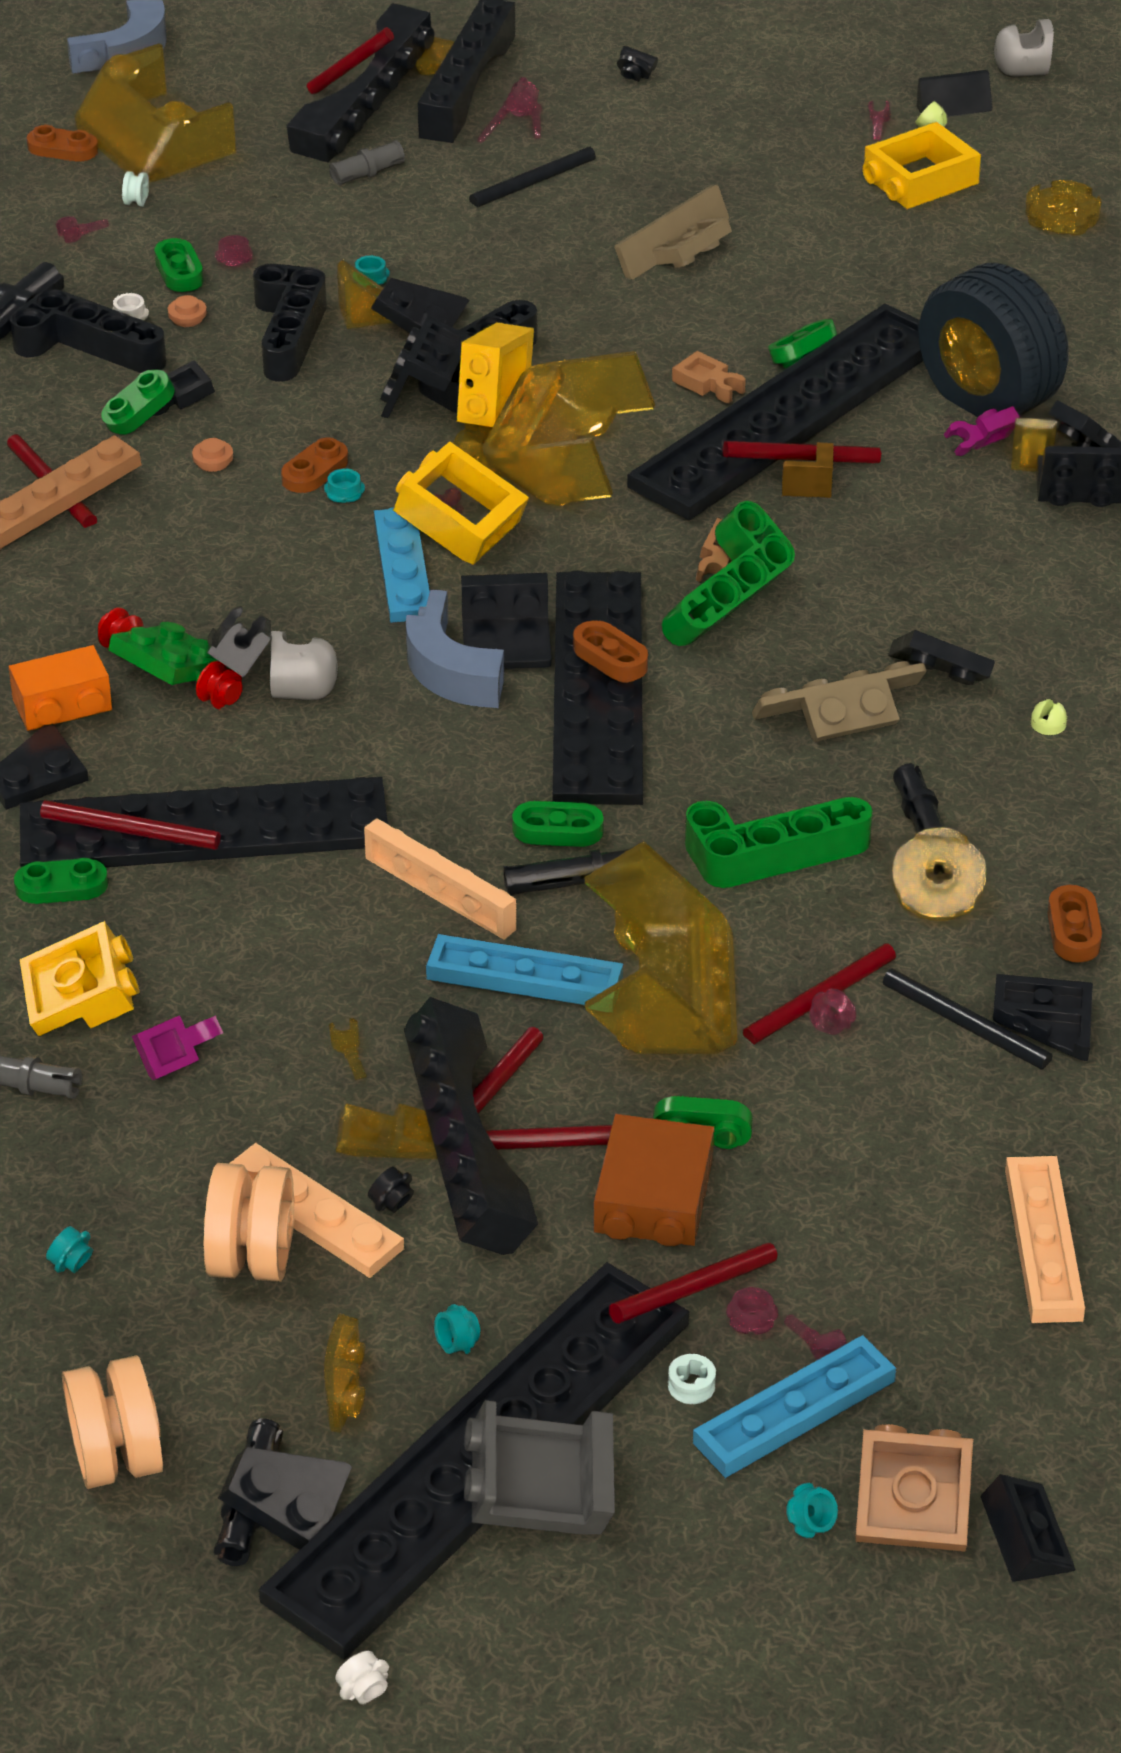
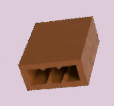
[594,1114,714,1246]

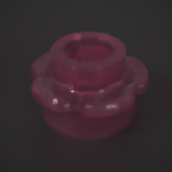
[215,235,253,266]
[810,989,856,1035]
[726,1287,778,1335]

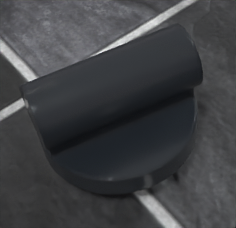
[617,46,658,82]

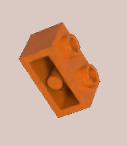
[9,645,112,731]

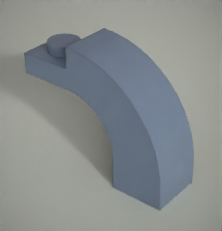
[67,0,167,75]
[406,590,504,708]

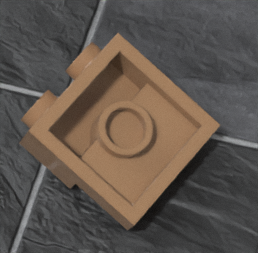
[855,1425,973,1552]

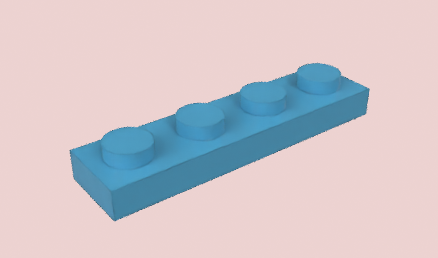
[374,507,430,623]
[426,934,623,1010]
[693,1335,896,1478]

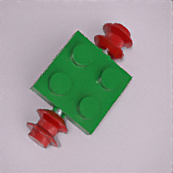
[98,607,243,709]

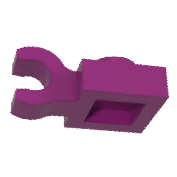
[943,406,1021,456]
[131,1015,223,1080]

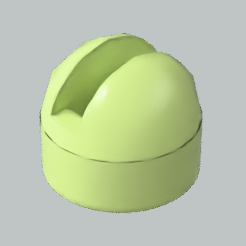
[915,101,947,127]
[1031,699,1067,735]

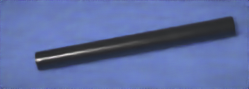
[469,146,596,207]
[883,968,1053,1070]

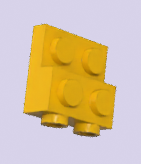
[19,921,140,1036]

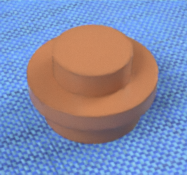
[168,295,207,327]
[192,438,233,472]

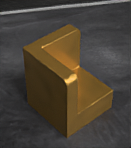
[782,443,833,498]

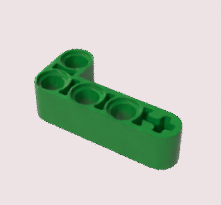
[661,501,795,646]
[685,797,873,888]

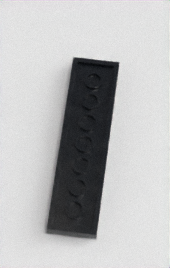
[552,571,643,805]
[20,777,388,867]

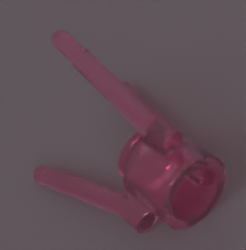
[477,77,542,143]

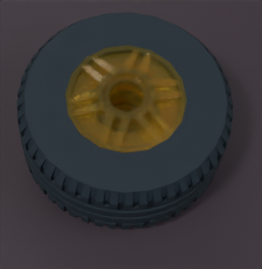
[918,263,1069,417]

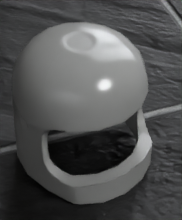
[994,19,1054,77]
[270,631,338,700]

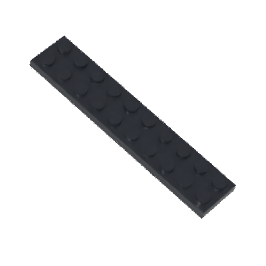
[627,303,923,521]
[259,1262,689,1660]

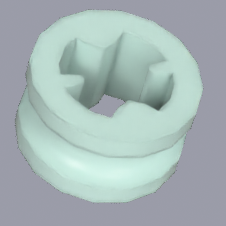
[122,171,149,206]
[668,1354,716,1404]

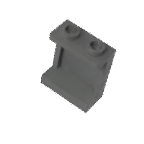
[464,1400,615,1534]

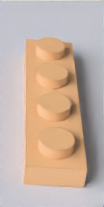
[364,818,516,940]
[229,1143,404,1278]
[1005,1156,1085,1323]

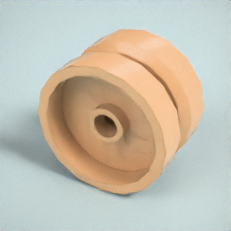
[204,1163,294,1282]
[62,1355,163,1489]

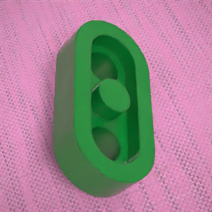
[154,238,203,292]
[768,319,838,368]
[101,370,175,435]
[512,801,604,847]
[14,858,108,904]
[653,1096,753,1149]

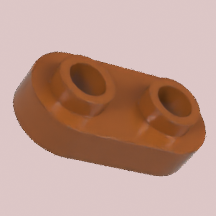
[27,125,98,162]
[281,437,348,493]
[573,620,648,683]
[1048,885,1102,963]

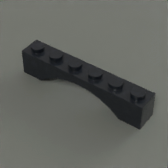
[418,0,515,143]
[286,3,435,163]
[403,997,538,1255]

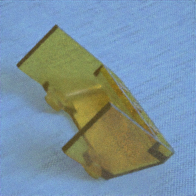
[75,43,236,182]
[482,351,655,506]
[585,841,737,1054]

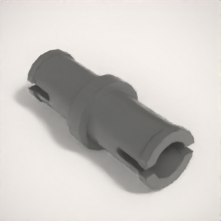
[329,140,405,186]
[0,1056,82,1099]

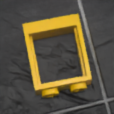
[863,122,981,209]
[457,323,534,428]
[393,441,529,565]

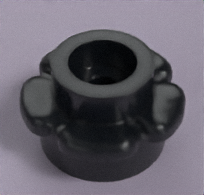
[367,1166,414,1213]

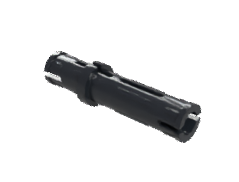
[893,763,961,875]
[503,847,645,895]
[214,1419,283,1566]

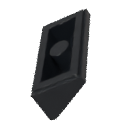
[917,70,992,117]
[980,1474,1076,1582]

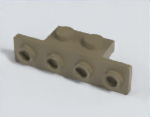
[615,185,732,279]
[752,661,927,742]

